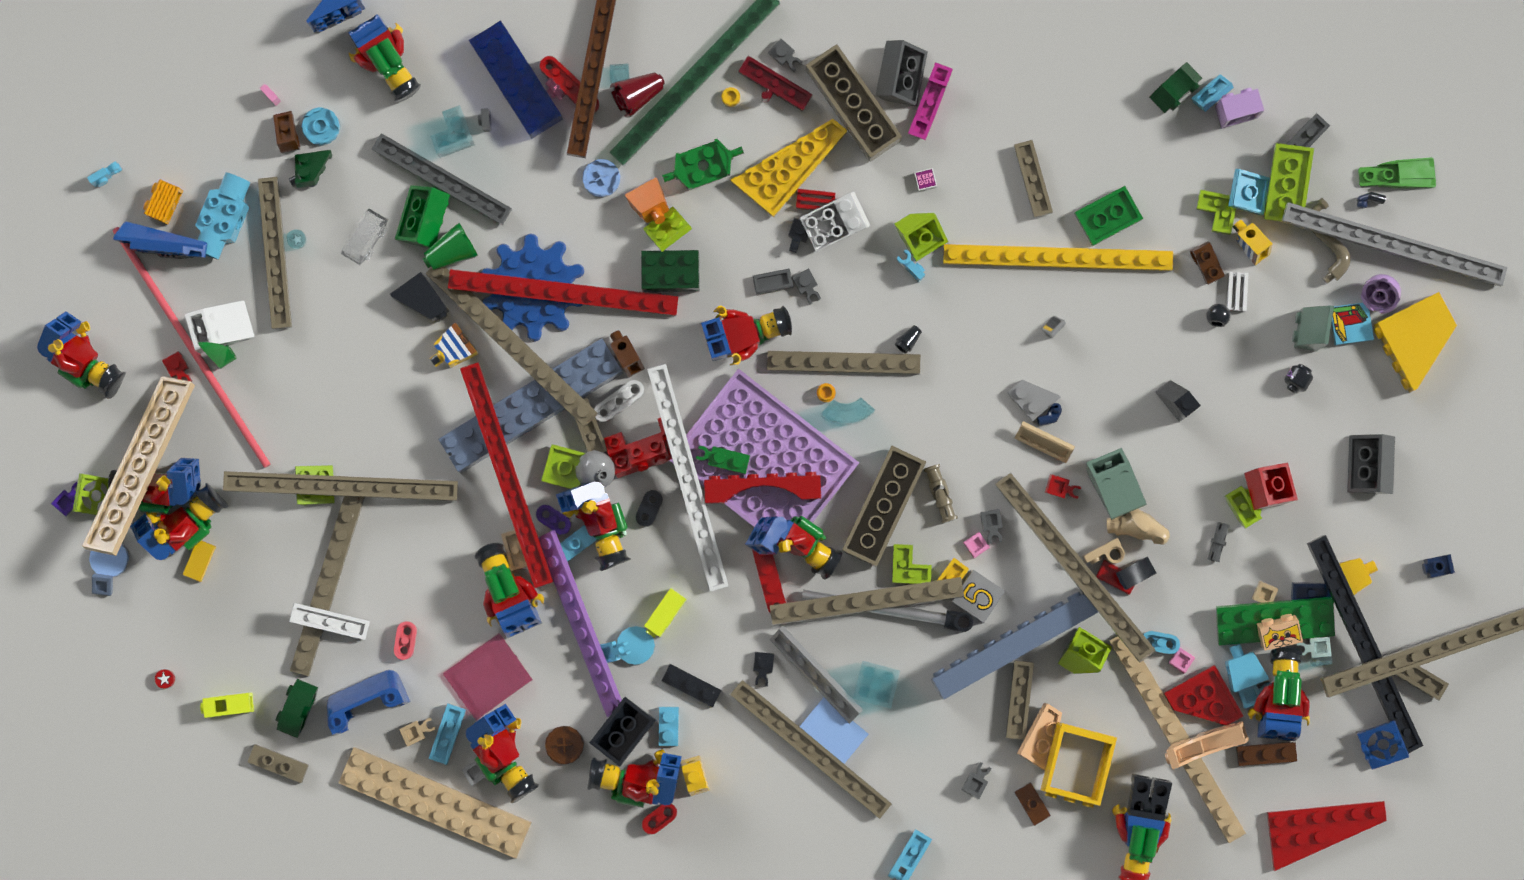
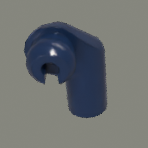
[1037,403,1062,426]

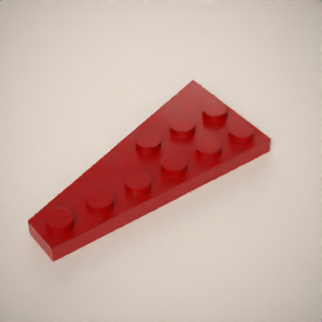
[1267,801,1387,871]

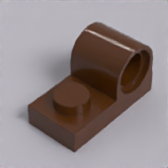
[273,111,300,154]

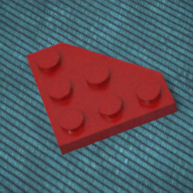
[1163,665,1243,725]

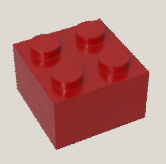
[1244,462,1298,510]

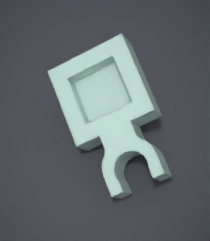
[1297,637,1332,658]

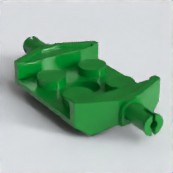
[662,139,744,190]

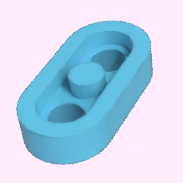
[1143,631,1180,654]

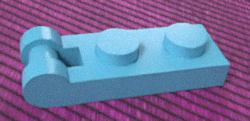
[888,829,932,880]

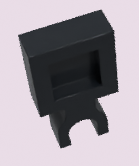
[753,652,774,686]

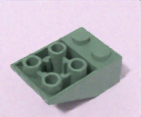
[1086,448,1147,520]

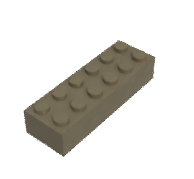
[806,44,902,162]
[842,445,926,567]

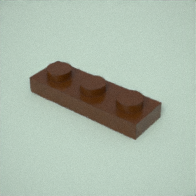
[1236,742,1297,766]

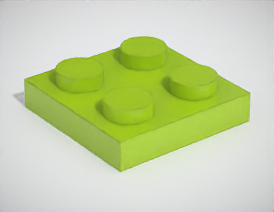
[643,206,692,252]
[541,444,585,489]

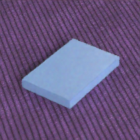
[800,697,869,764]

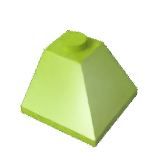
[894,213,949,262]
[1058,627,1112,674]

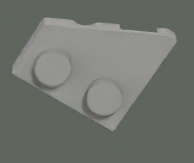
[1007,380,1061,422]

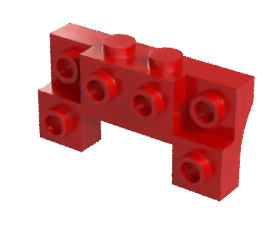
[604,418,672,478]

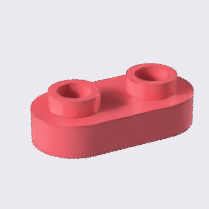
[394,621,417,660]

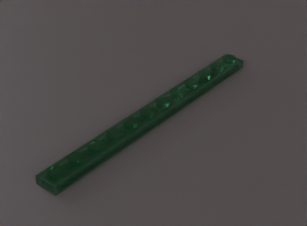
[610,0,780,166]

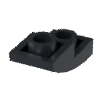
[1116,556,1157,590]

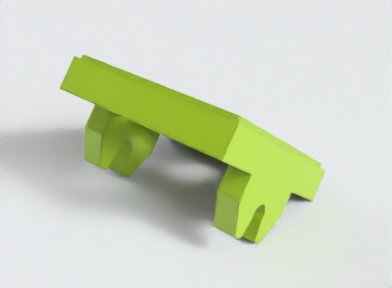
[73,473,108,515]

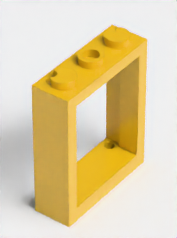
[1040,722,1117,808]

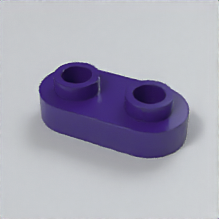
[536,505,572,535]

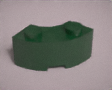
[1149,62,1203,113]
[275,679,318,738]

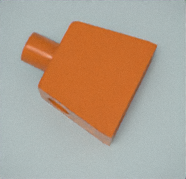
[625,177,669,224]

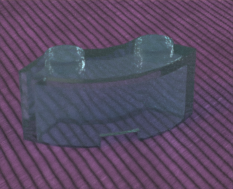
[821,397,875,425]

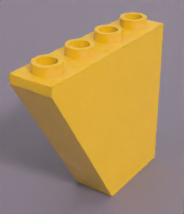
[1374,292,1457,393]

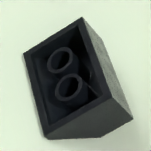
[589,697,656,767]

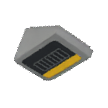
[1042,316,1066,338]

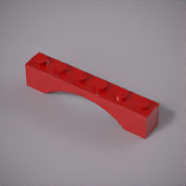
[704,472,822,504]

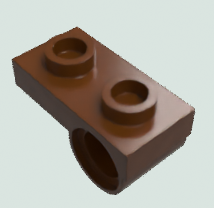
[1190,241,1225,285]

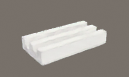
[1227,272,1249,312]

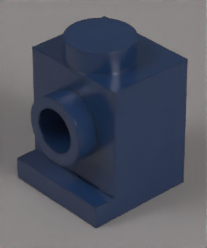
[1422,554,1455,578]

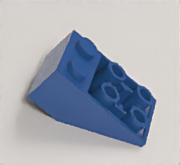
[306,0,365,32]

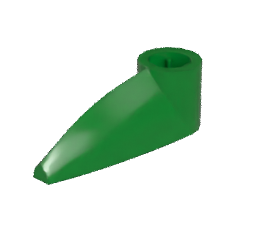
[198,342,237,369]

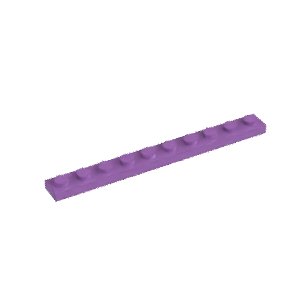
[538,530,622,717]

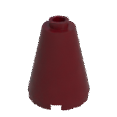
[610,72,665,118]

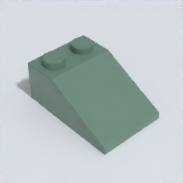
[1292,305,1334,351]

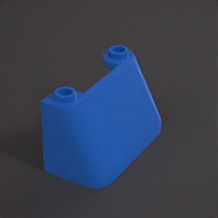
[327,670,411,735]

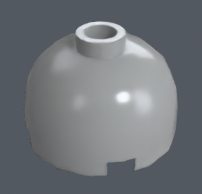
[575,450,615,488]

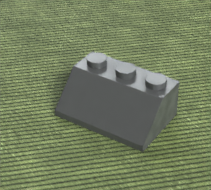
[875,40,928,106]
[1347,434,1395,494]

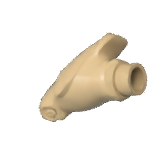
[1107,509,1170,545]

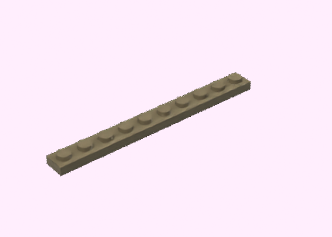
[290,496,365,676]
[770,577,964,625]
[730,680,892,819]

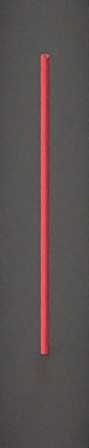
[113,227,271,468]

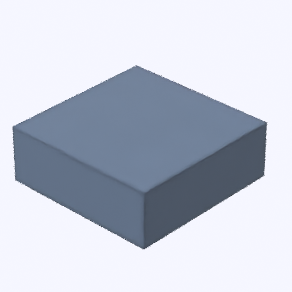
[92,574,113,596]

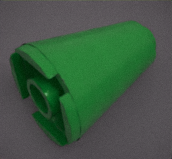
[422,223,478,270]

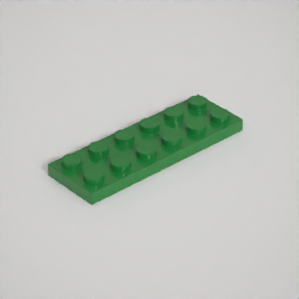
[1216,597,1335,646]

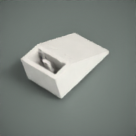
[800,192,870,252]
[185,301,255,353]

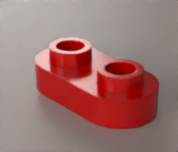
[642,803,677,834]

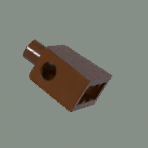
[610,330,645,378]

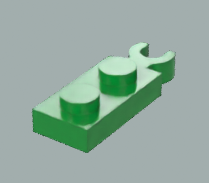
[696,446,750,474]

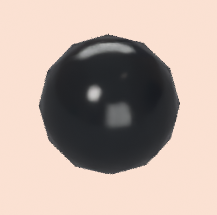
[1206,304,1231,327]

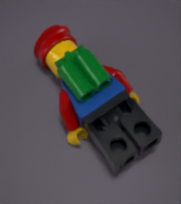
[1112,774,1172,880]

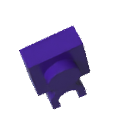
[51,482,86,517]

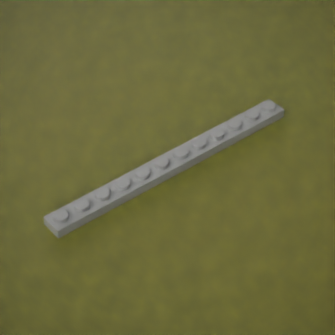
[1282,202,1507,287]

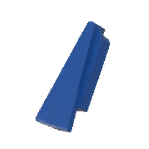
[113,222,207,258]

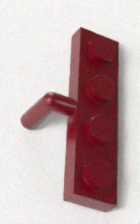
[738,55,813,112]

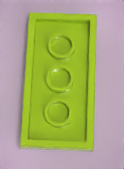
[1264,143,1314,221]

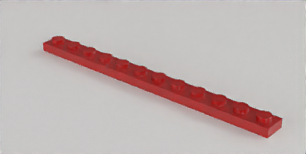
[448,269,679,316]
[460,362,553,588]

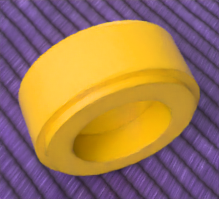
[721,87,740,107]

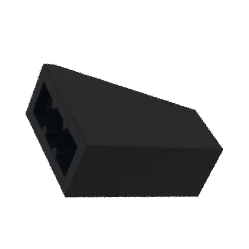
[390,272,449,322]
[1155,380,1201,422]

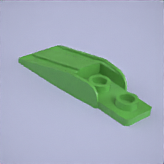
[1358,157,1436,188]

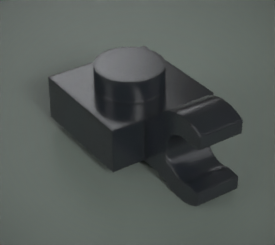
[788,218,808,253]

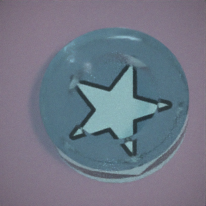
[287,229,307,249]

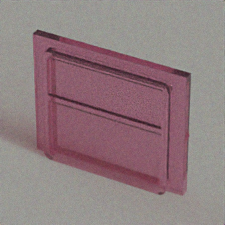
[443,633,533,721]

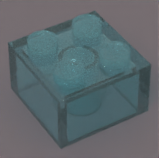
[852,661,900,708]

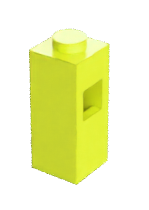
[644,588,687,638]
[200,693,254,718]

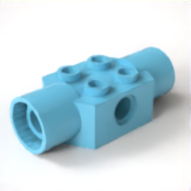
[195,172,250,260]

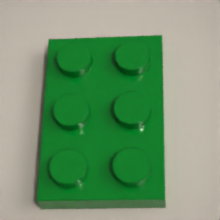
[1074,186,1143,247]

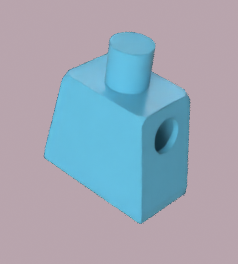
[1225,644,1269,692]

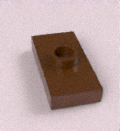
[1014,782,1051,826]

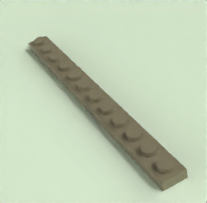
[425,267,598,428]
[223,471,458,501]
[995,473,1155,663]
[1321,608,1524,697]

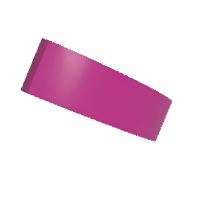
[908,62,953,140]

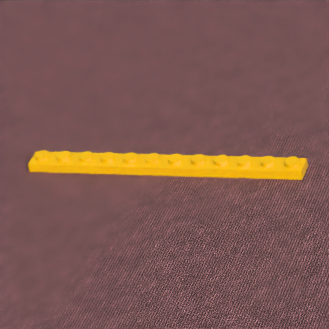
[943,244,1173,271]

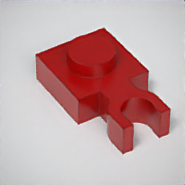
[162,351,192,382]
[1045,474,1081,499]

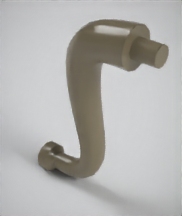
[1312,198,1351,284]

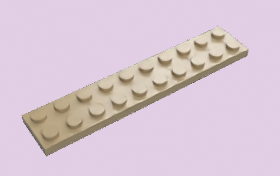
[82,376,195,556]
[339,747,532,858]

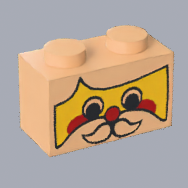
[1257,614,1303,651]

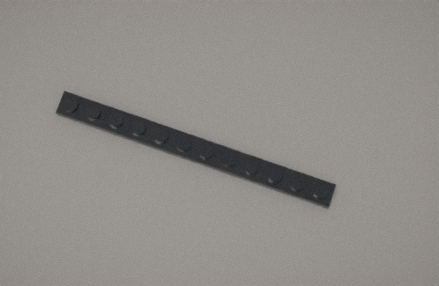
[1307,535,1424,754]

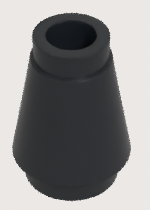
[895,325,922,354]

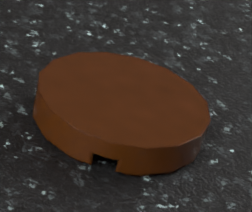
[545,726,584,764]

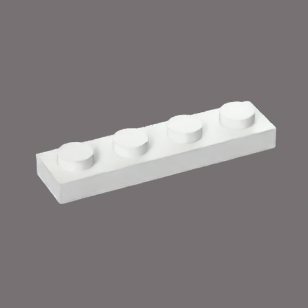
[289,603,370,640]

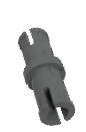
[1207,522,1230,562]

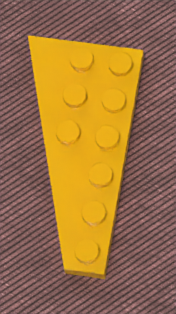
[730,119,847,218]

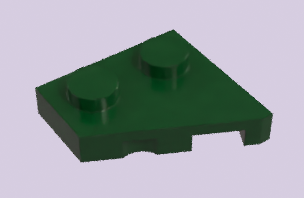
[295,150,332,188]

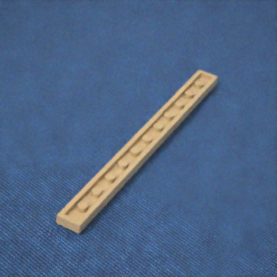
[1109,636,1246,843]

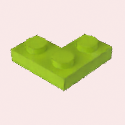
[1196,190,1236,235]
[892,544,932,584]

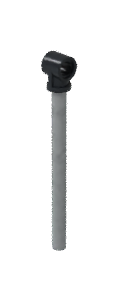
[802,589,973,632]

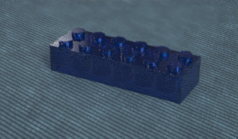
[469,20,563,139]

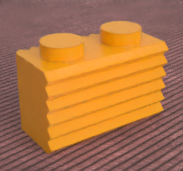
[143,179,183,225]

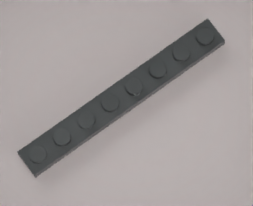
[372,133,512,226]

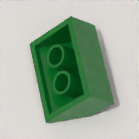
[395,185,450,248]

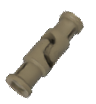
[923,464,958,524]

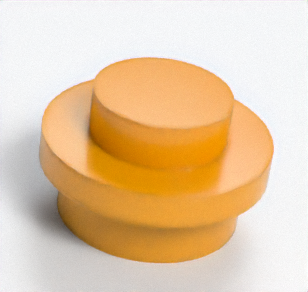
[817,383,836,402]

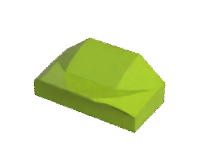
[1225,486,1262,529]

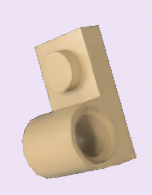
[1082,538,1125,565]

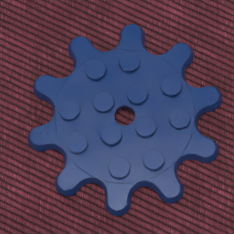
[480,233,584,342]

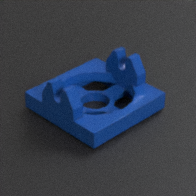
[1357,720,1409,770]

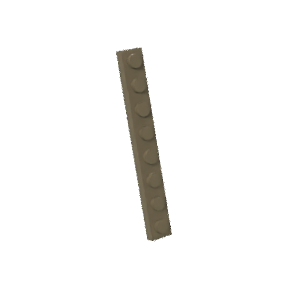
[258,177,292,329]
[767,351,921,374]

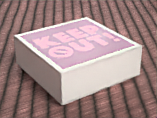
[914,168,937,192]

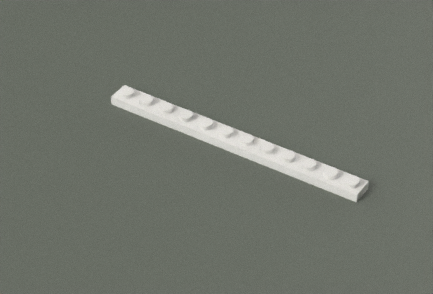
[647,364,728,591]

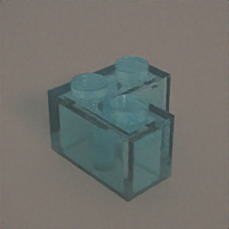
[431,105,475,158]

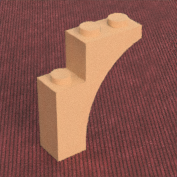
[1165,721,1249,769]

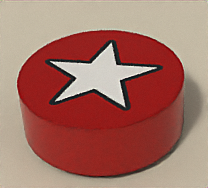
[155,669,175,689]

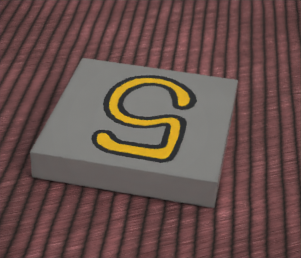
[952,570,1005,623]

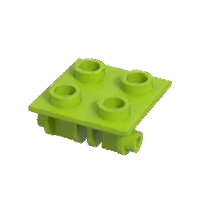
[295,465,335,505]

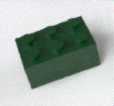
[641,250,700,292]

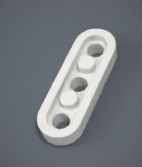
[594,380,644,422]

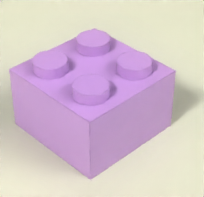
[1215,88,1264,129]

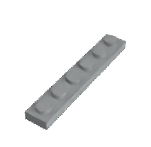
[769,626,863,724]

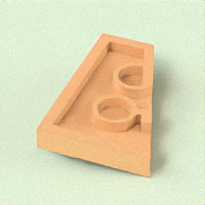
[1017,703,1062,771]

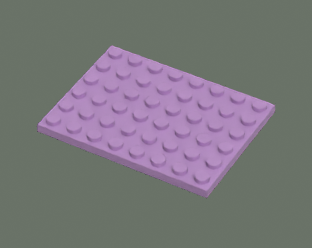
[669,368,859,554]

